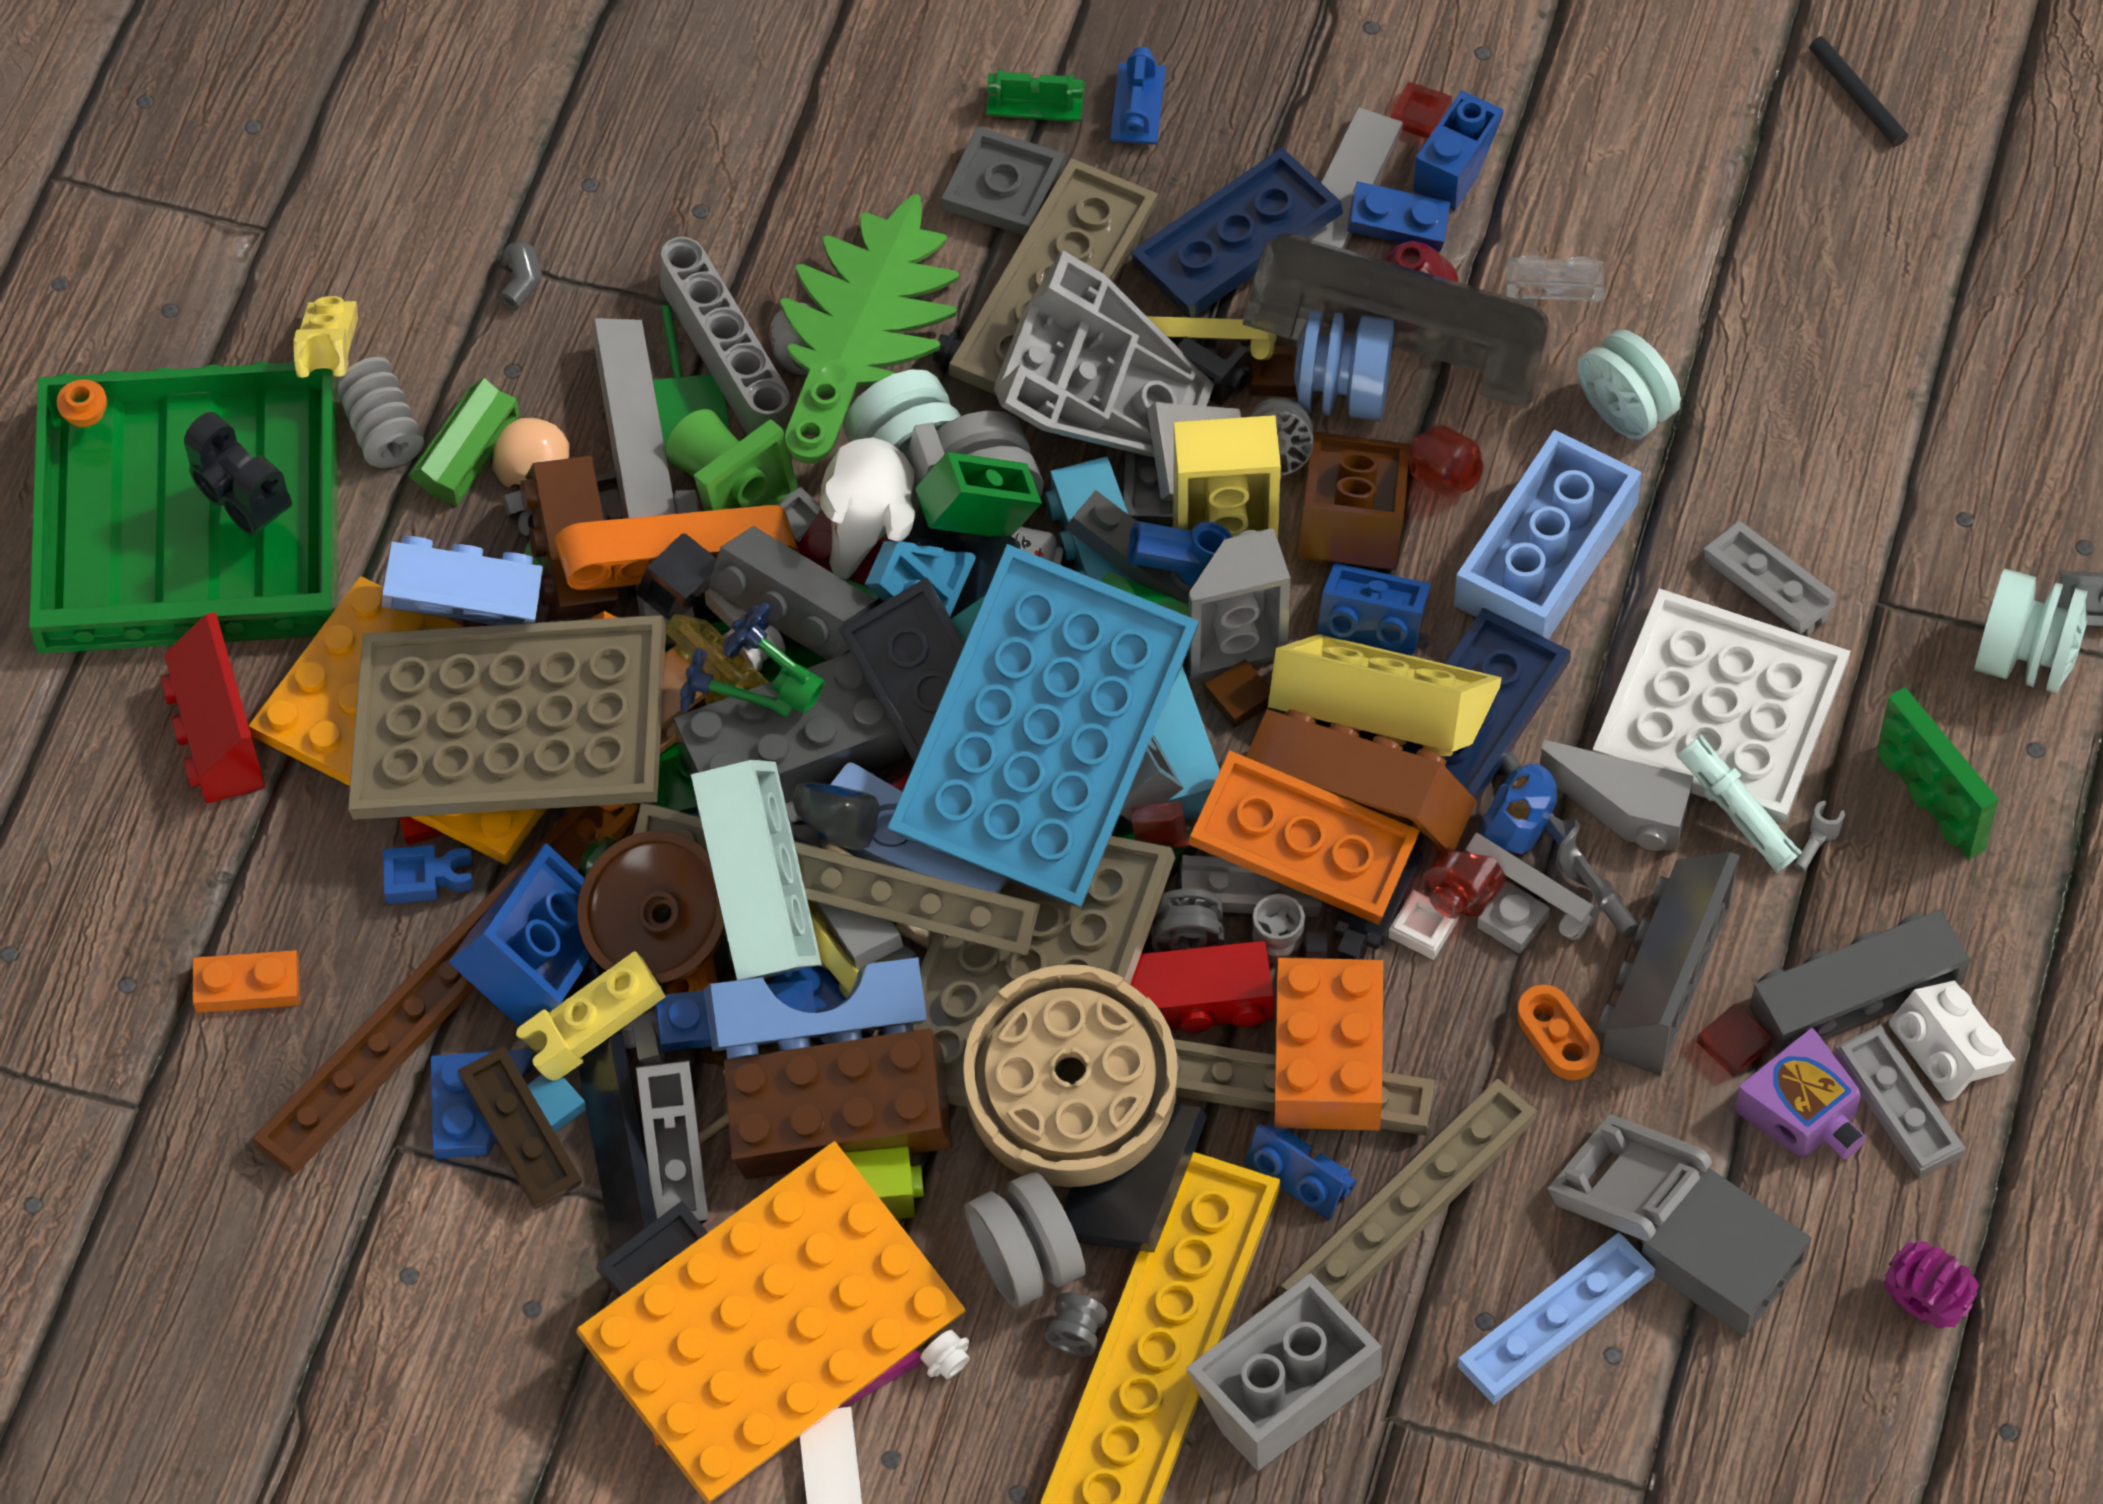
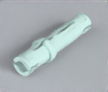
[1676,734,1802,874]

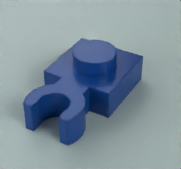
[383,845,474,904]

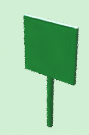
[653,304,730,448]

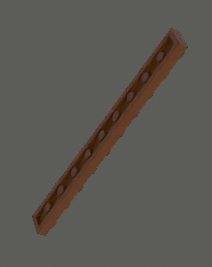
[252,803,640,1176]

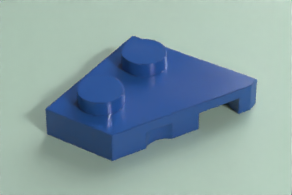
[431,1049,533,1159]

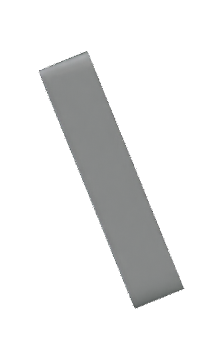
[659,237,790,435]

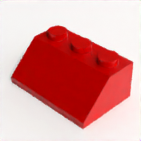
[159,612,265,804]

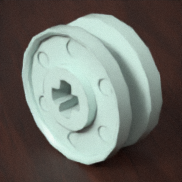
[1577,329,1681,440]

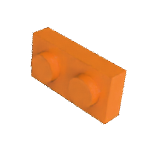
[193,950,300,1013]

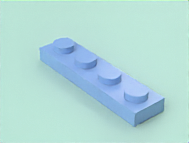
[1457,1232,1655,1405]

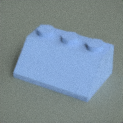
[381,536,543,625]

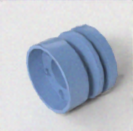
[1294,309,1394,422]

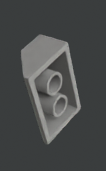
[1188,528,1291,681]
[1186,1273,1382,1471]

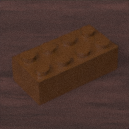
[724,1028,953,1179]

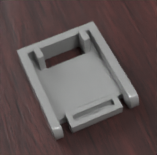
[1547,1114,1712,1241]

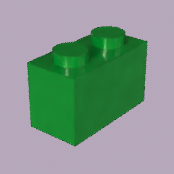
[915,452,1042,536]

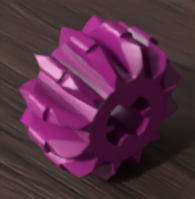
[1883,1241,1979,1328]

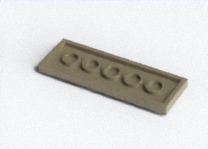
[948,158,1158,395]

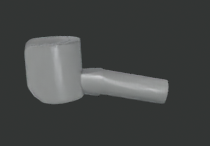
[1794,801,1845,872]

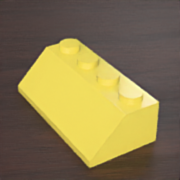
[1268,634,1502,756]

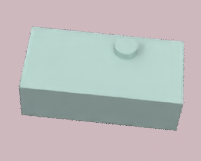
[691,760,822,981]

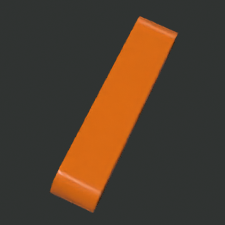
[555,505,800,590]

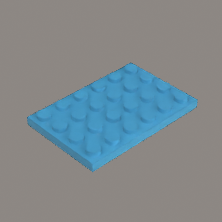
[888,544,1199,909]

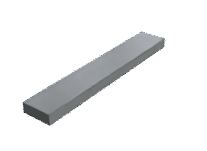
[1254,107,1403,347]

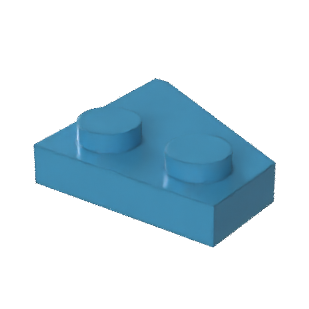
[865,541,976,616]

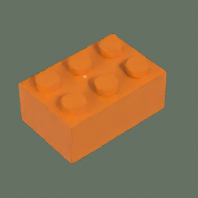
[1274,958,1383,1131]

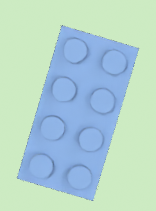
[1454,430,1642,640]

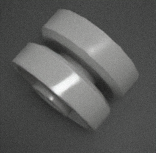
[936,411,1044,497]
[964,1170,1085,1309]

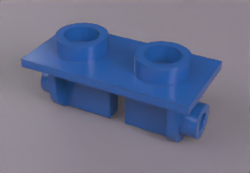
[1110,47,1166,145]
[1244,1123,1357,1220]

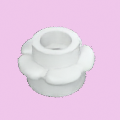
[920,1330,970,1379]

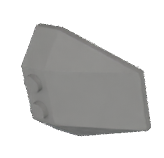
[993,250,1214,457]

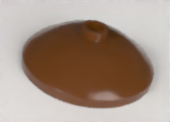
[577,830,726,986]

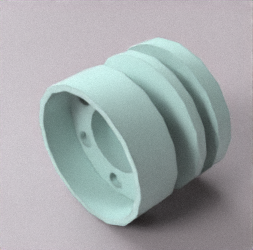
[1974,568,2088,694]

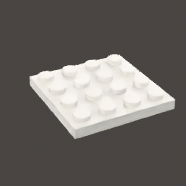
[1592,588,1851,824]

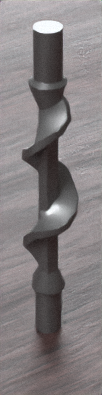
[1499,751,1639,939]

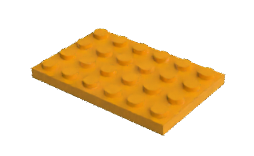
[249,576,547,865]
[576,1141,966,1504]

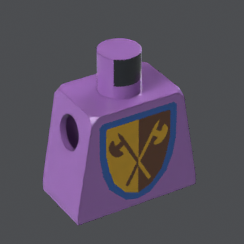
[1734,1028,1866,1159]

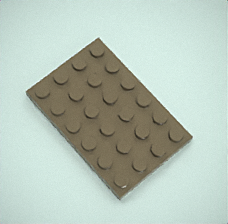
[348,615,666,820]
[913,836,1175,1107]

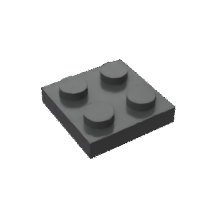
[941,126,1066,236]

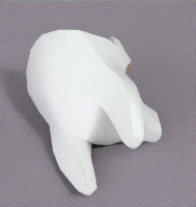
[820,437,915,579]

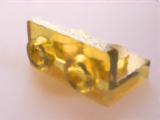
[665,614,768,702]

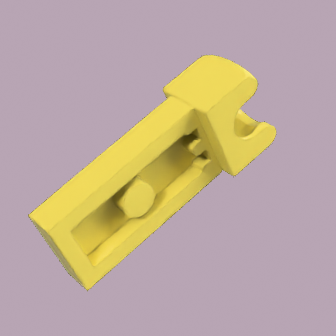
[293,296,358,378]
[516,951,666,1081]

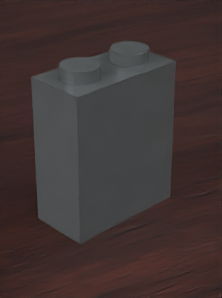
[1639,1168,1812,1337]

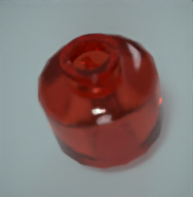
[1409,425,1484,498]

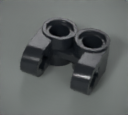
[184,412,292,536]

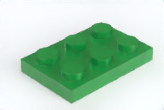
[1877,687,1999,860]

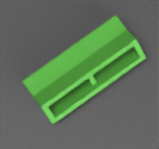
[408,378,520,506]

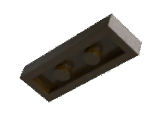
[457,1046,582,1210]

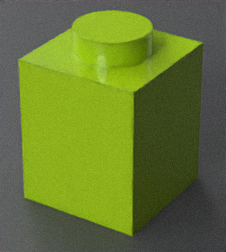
[845,1146,924,1219]

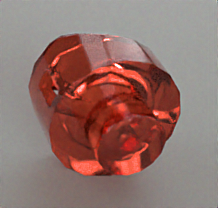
[1426,846,1506,919]

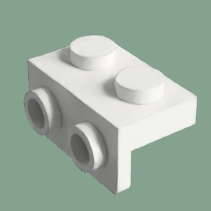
[1889,980,2015,1101]

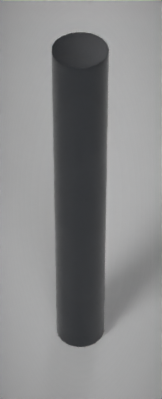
[1809,36,1908,147]

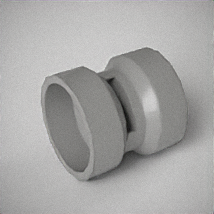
[1252,894,1305,964]

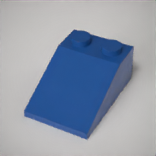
[449,843,592,1027]

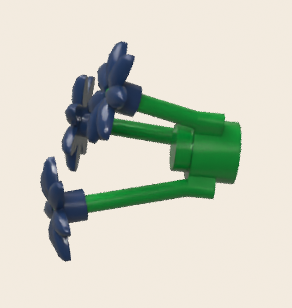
[680,603,826,718]

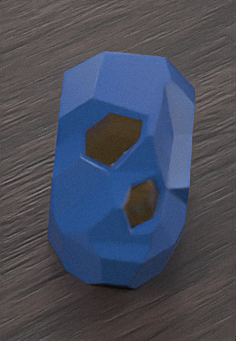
[1479,764,1557,854]

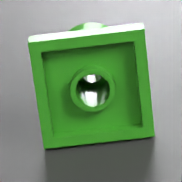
[665,409,798,511]

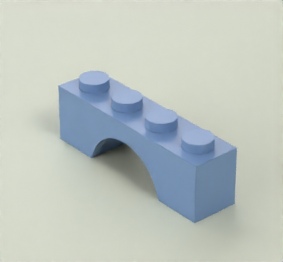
[704,957,927,1059]

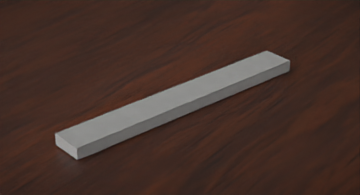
[591,318,697,644]

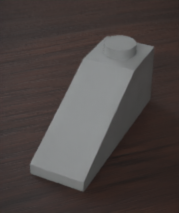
[1540,740,1694,853]
[636,1060,708,1221]

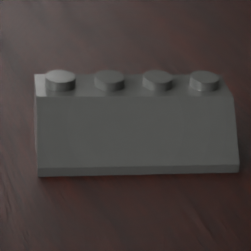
[1597,852,1740,1076]

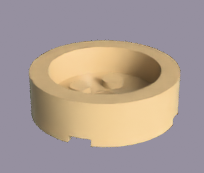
[963,964,1178,1187]

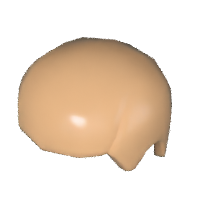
[492,418,569,488]

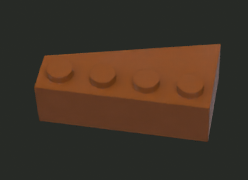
[1246,709,1477,856]

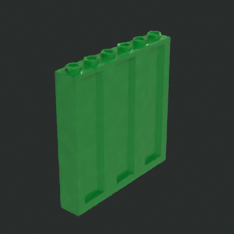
[29,362,338,654]

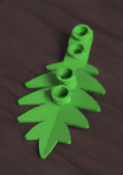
[780,194,959,464]

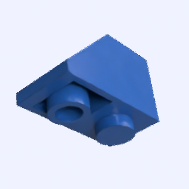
[1413,90,1504,211]

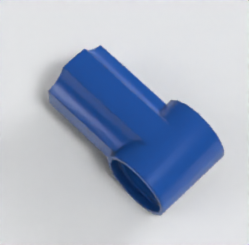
[1126,521,1233,586]

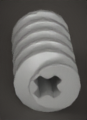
[336,357,424,468]

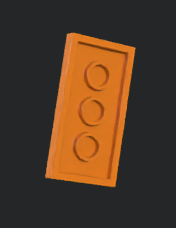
[1188,750,1420,925]

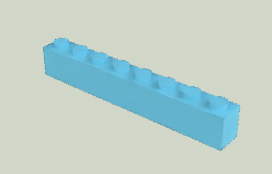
[1044,456,1220,823]

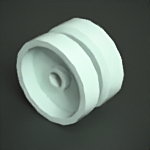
[843,369,961,458]

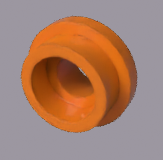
[57,380,107,427]

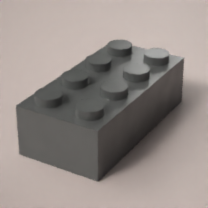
[674,652,905,804]

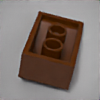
[1297,431,1410,570]

